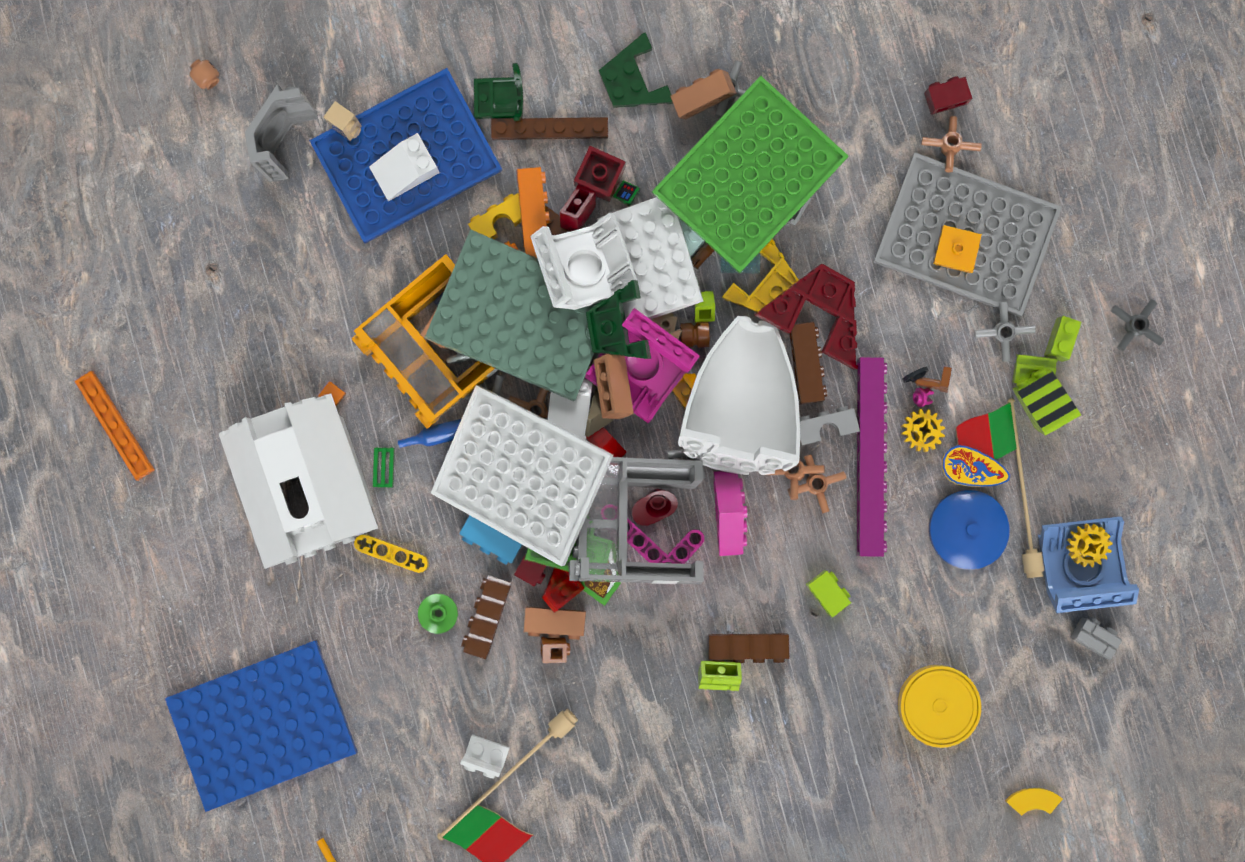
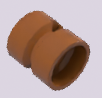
[680,322,710,348]

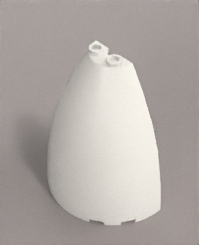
[678,316,800,475]

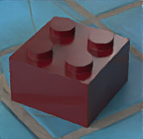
[574,146,626,202]

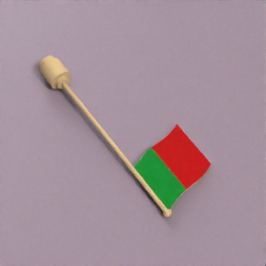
[955,398,1045,578]
[437,709,578,862]

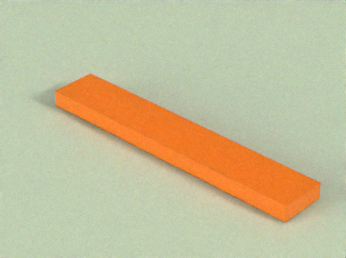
[74,371,155,481]

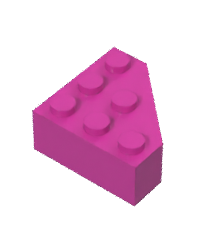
[714,471,747,556]

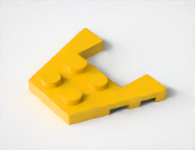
[722,239,799,312]

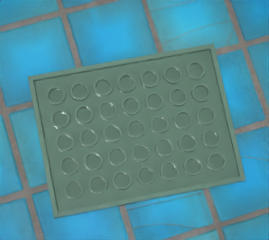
[425,229,599,401]

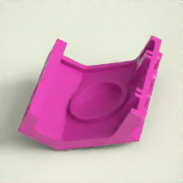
[585,308,699,423]

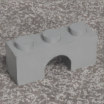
[800,406,860,446]

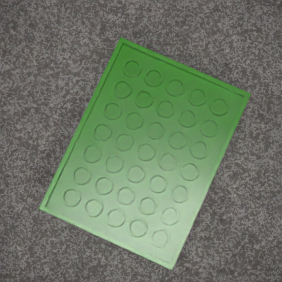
[652,76,849,274]

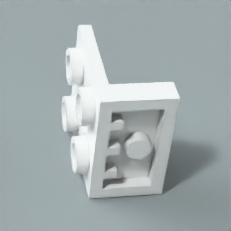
[460,735,510,778]

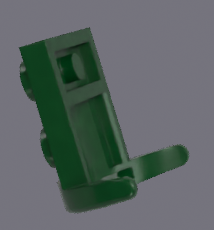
[474,63,524,121]

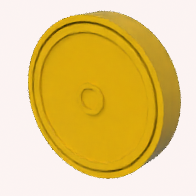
[898,665,981,748]

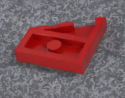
[542,568,585,613]

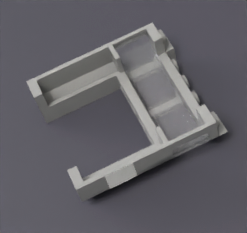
[568,457,703,585]

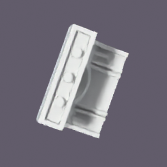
[530,213,639,310]

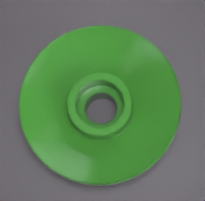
[418,594,458,634]

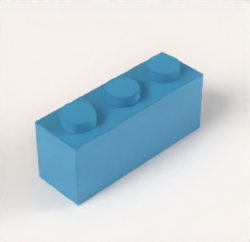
[459,515,523,565]

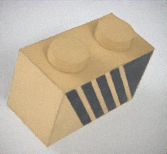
[324,101,362,141]

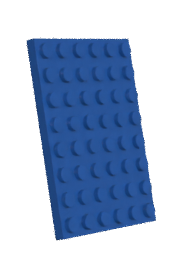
[309,68,503,244]
[165,640,358,812]

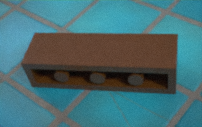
[789,322,827,405]

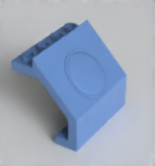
[1038,517,1139,613]

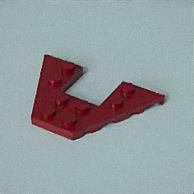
[755,264,858,370]

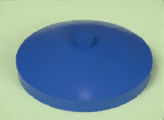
[929,490,1010,569]

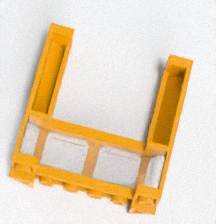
[351,254,499,429]

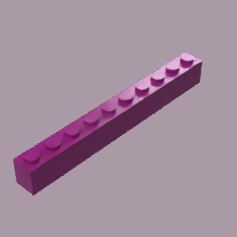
[857,357,887,557]

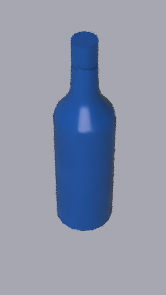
[398,418,462,448]

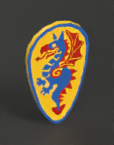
[942,445,1010,487]

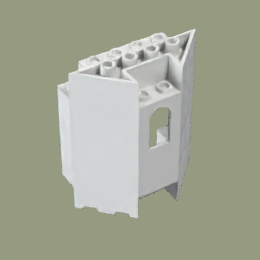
[219,394,378,569]

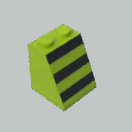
[1012,369,1081,436]

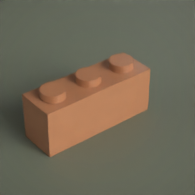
[671,69,737,120]
[594,354,634,419]
[524,607,586,640]

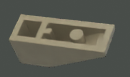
[585,390,613,437]

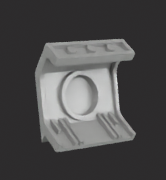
[245,84,318,182]

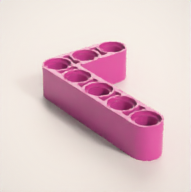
[601,505,704,564]

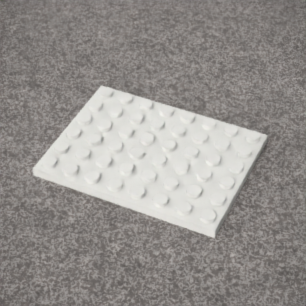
[431,385,613,566]

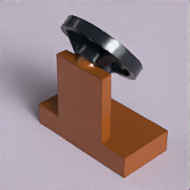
[902,367,952,393]

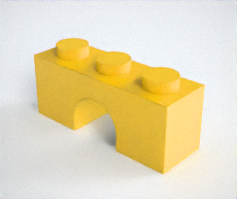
[468,193,521,240]

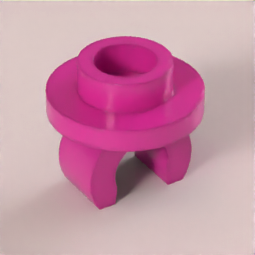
[913,387,934,407]

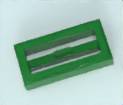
[373,448,395,488]

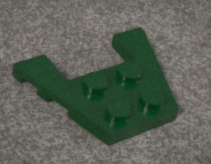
[599,32,673,108]
[586,280,651,359]

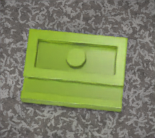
[1012,354,1058,383]

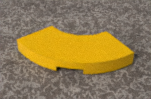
[1005,788,1063,816]

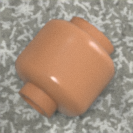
[190,59,220,90]

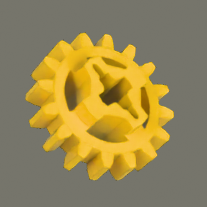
[901,409,945,452]
[1066,523,1113,567]

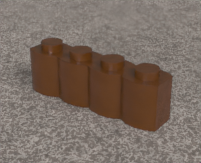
[461,575,512,659]
[708,633,790,663]

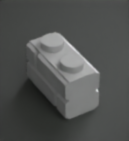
[1070,617,1122,660]

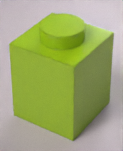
[694,291,715,322]

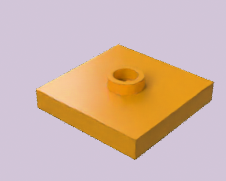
[933,225,982,273]

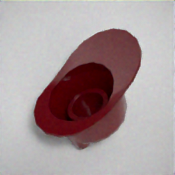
[632,488,678,526]

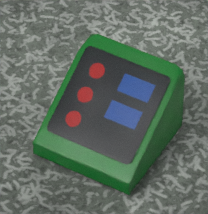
[613,180,640,207]

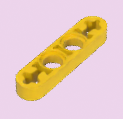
[354,534,429,573]

